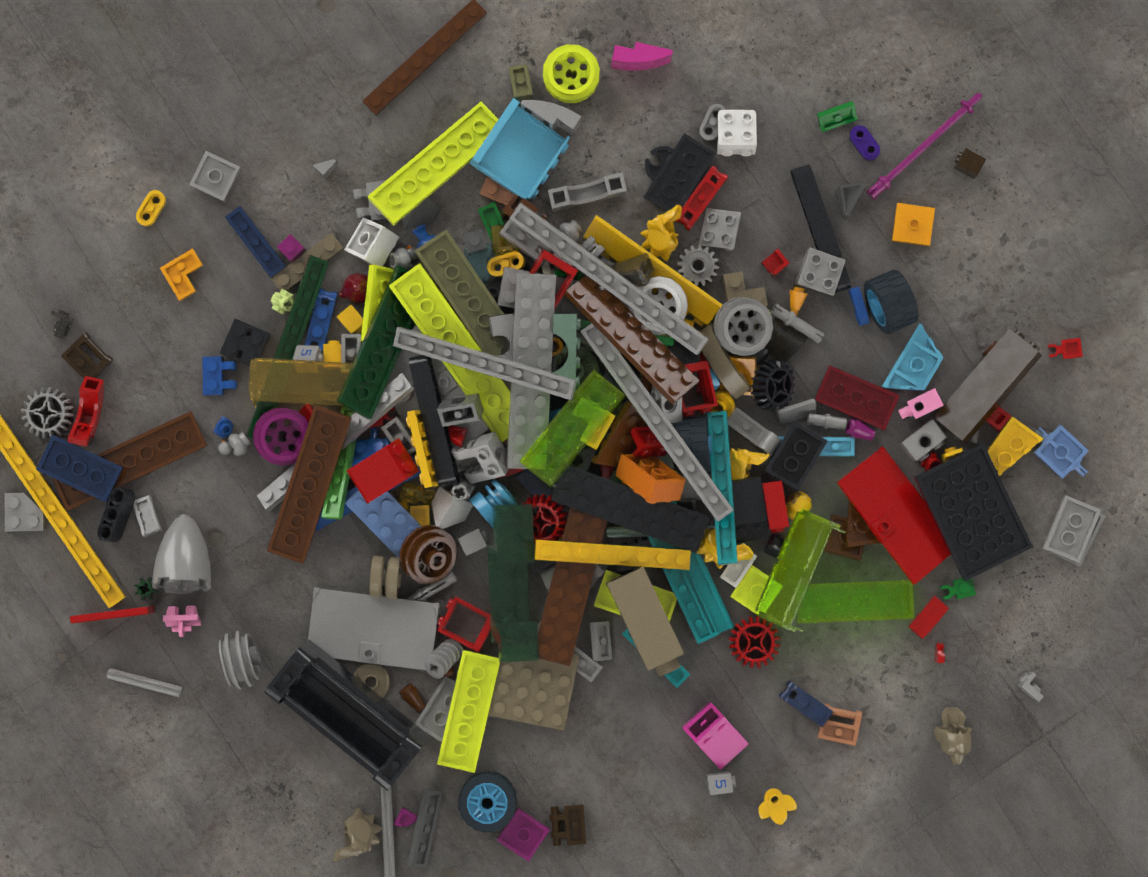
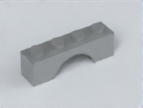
[548,172,627,212]

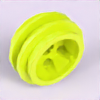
[543,44,600,104]

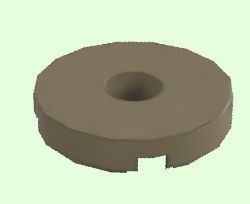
[353,663,391,697]

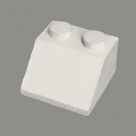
[344,217,399,266]

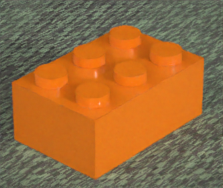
[615,454,686,504]

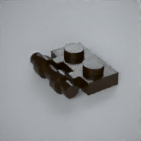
[549,804,586,846]

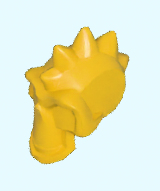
[640,204,682,262]
[730,448,770,480]
[696,528,754,569]

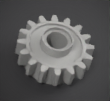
[677,245,719,287]

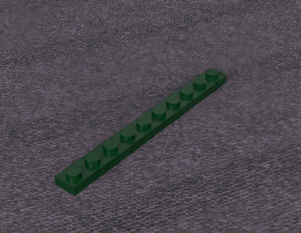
[246,255,329,441]

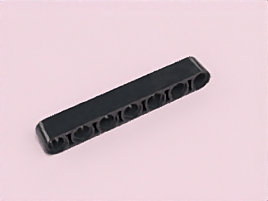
[790,164,851,293]
[409,355,460,487]

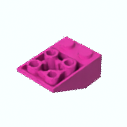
[682,701,749,770]

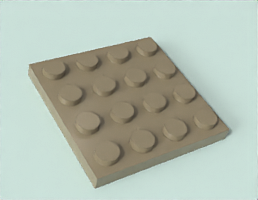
[488,639,580,731]

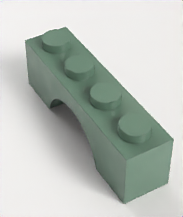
[552,314,580,392]

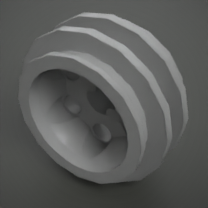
[713,297,773,356]
[219,630,261,690]

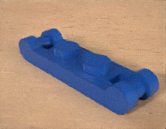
[304,288,338,354]

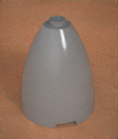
[152,514,211,594]

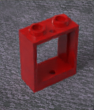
[529,250,578,310]
[682,361,718,417]
[762,480,789,533]
[437,596,497,652]

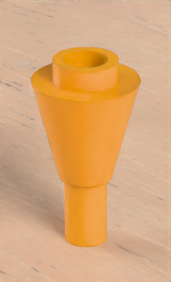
[789,286,808,316]

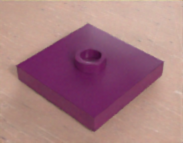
[496,807,550,862]

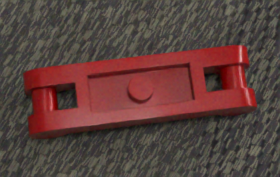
[675,165,729,231]

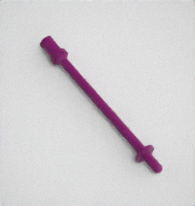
[866,93,982,200]

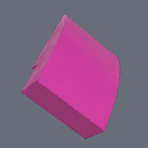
[611,42,673,71]

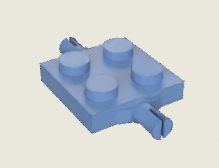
[1033,425,1089,479]

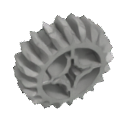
[21,387,74,439]

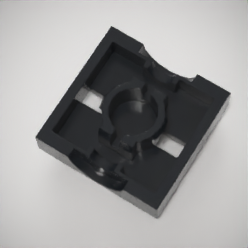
[220,318,271,369]

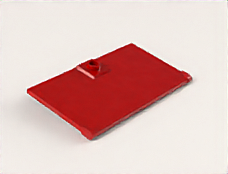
[836,446,951,585]

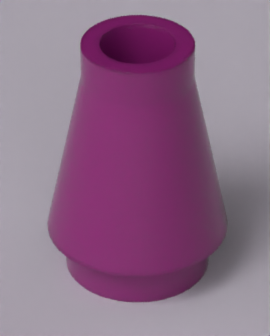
[845,419,875,441]

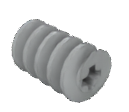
[425,639,463,679]

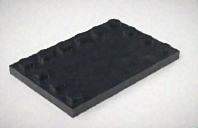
[914,443,1033,581]

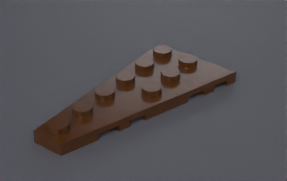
[591,374,652,467]

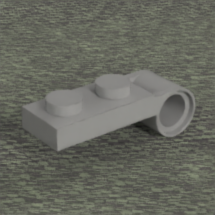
[728,407,782,456]

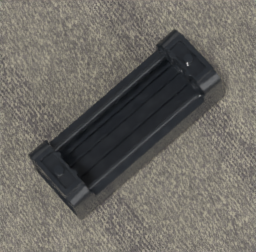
[264,640,430,791]

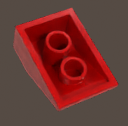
[346,438,419,504]

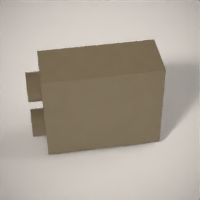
[606,567,684,677]

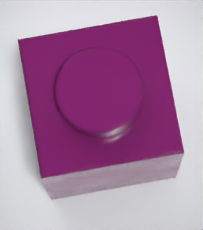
[277,234,306,262]

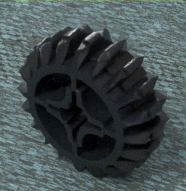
[750,359,796,412]

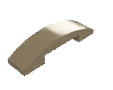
[700,324,752,399]

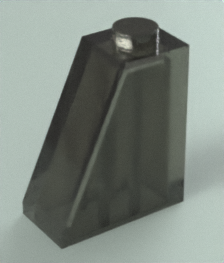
[610,253,655,287]

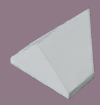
[431,487,473,529]

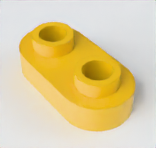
[136,190,166,227]
[487,251,526,277]

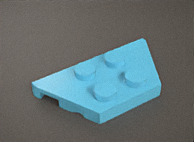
[881,323,944,391]

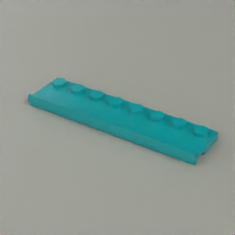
[647,500,734,644]

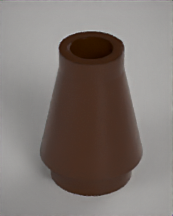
[399,683,426,712]

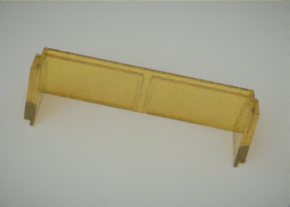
[249,358,353,407]

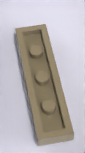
[271,233,344,291]

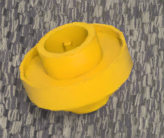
[711,391,735,418]

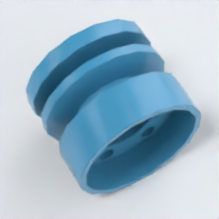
[469,479,520,530]

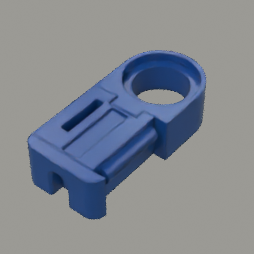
[848,286,869,326]

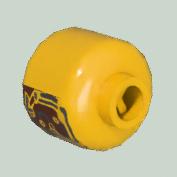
[785,491,812,520]

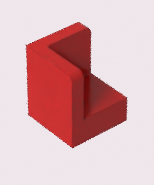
[761,249,790,278]

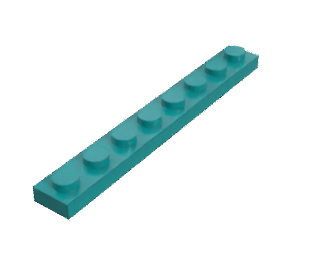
[707,411,738,565]

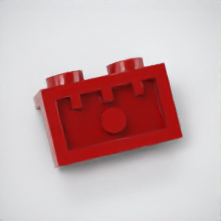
[630,427,667,458]

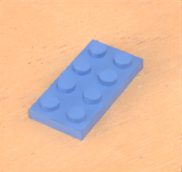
[345,490,422,558]

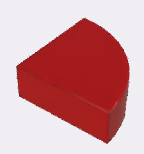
[448,425,468,447]
[934,643,945,663]

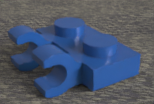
[202,356,237,396]

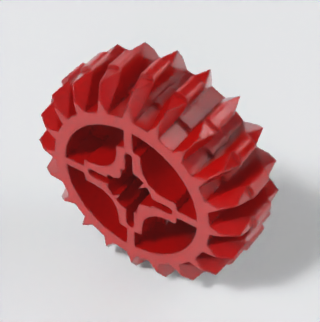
[517,494,568,544]
[728,616,781,668]

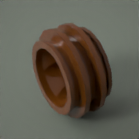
[399,525,457,584]

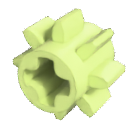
[271,289,294,314]

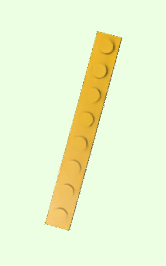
[534,540,691,570]

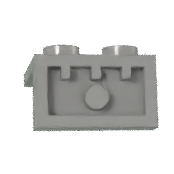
[794,248,845,296]

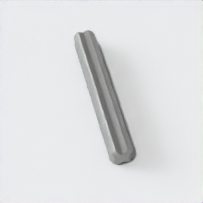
[107,668,182,697]

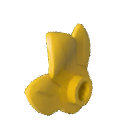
[758,788,797,825]

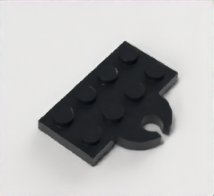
[643,133,716,212]

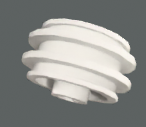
[629,276,688,335]

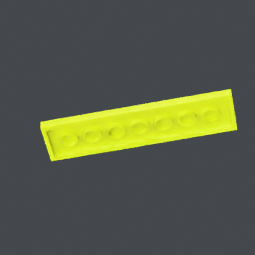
[368,101,499,226]

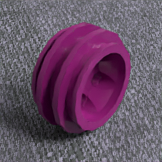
[253,408,308,466]

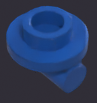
[213,416,233,437]

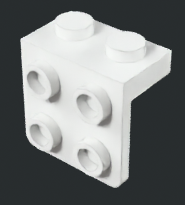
[717,110,757,156]

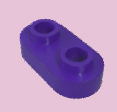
[849,125,880,161]

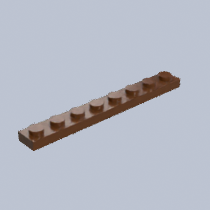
[363,0,487,116]

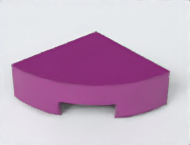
[393,807,418,827]

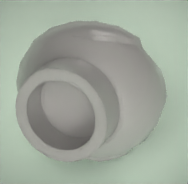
[559,220,583,242]
[389,245,418,270]
[218,432,251,456]

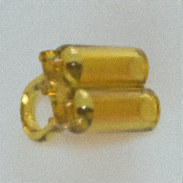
[491,225,519,257]

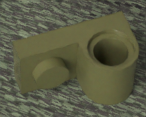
[508,64,534,106]

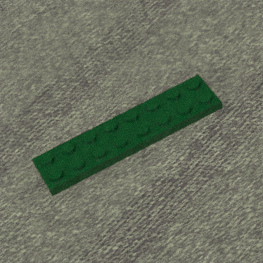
[336,265,414,420]

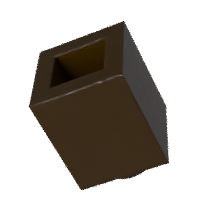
[954,148,986,179]

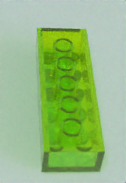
[519,369,625,488]
[794,580,915,623]

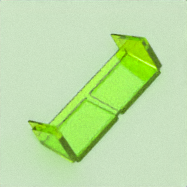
[755,509,845,632]

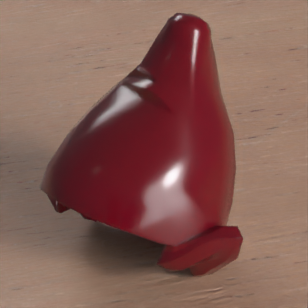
[338,273,368,304]

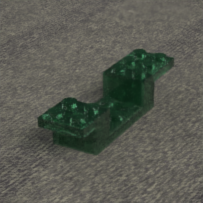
[487,504,539,662]

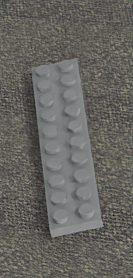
[507,273,556,470]

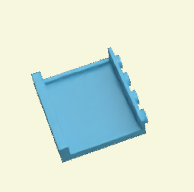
[469,98,570,201]

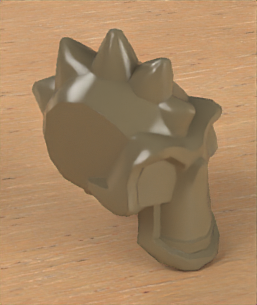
[934,707,972,765]
[333,808,382,863]

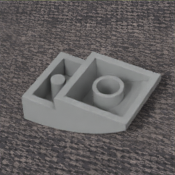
[521,100,582,136]

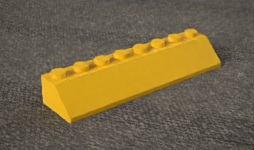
[583,215,723,327]

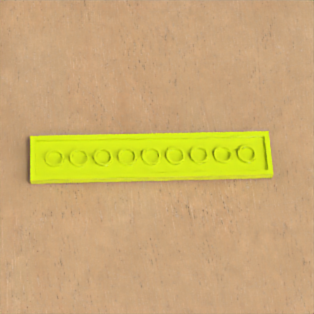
[389,263,510,443]

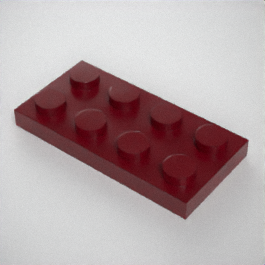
[815,365,900,431]

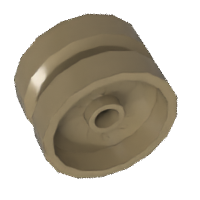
[369,556,402,600]

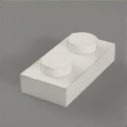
[720,554,757,588]

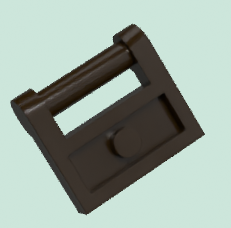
[61,332,113,379]

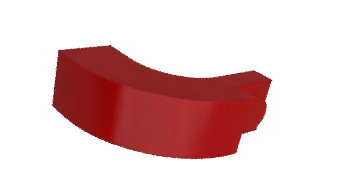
[68,376,104,446]

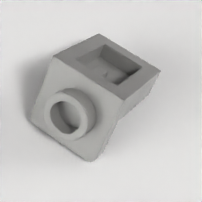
[1017,672,1044,702]

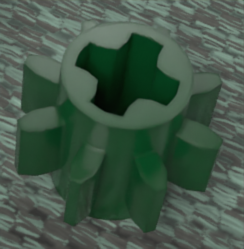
[134,577,159,600]

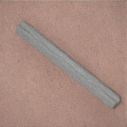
[381,787,395,877]

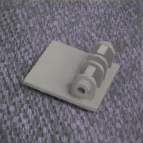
[699,208,741,251]

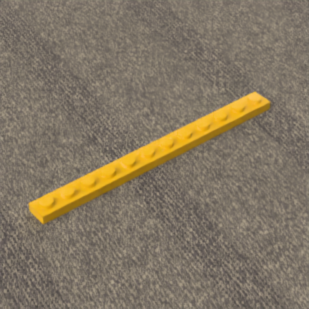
[0,414,126,608]

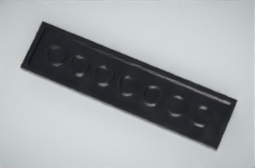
[551,463,710,553]

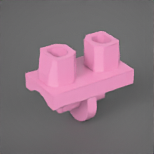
[163,606,201,637]

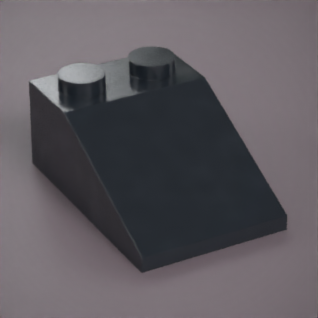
[732,476,769,543]

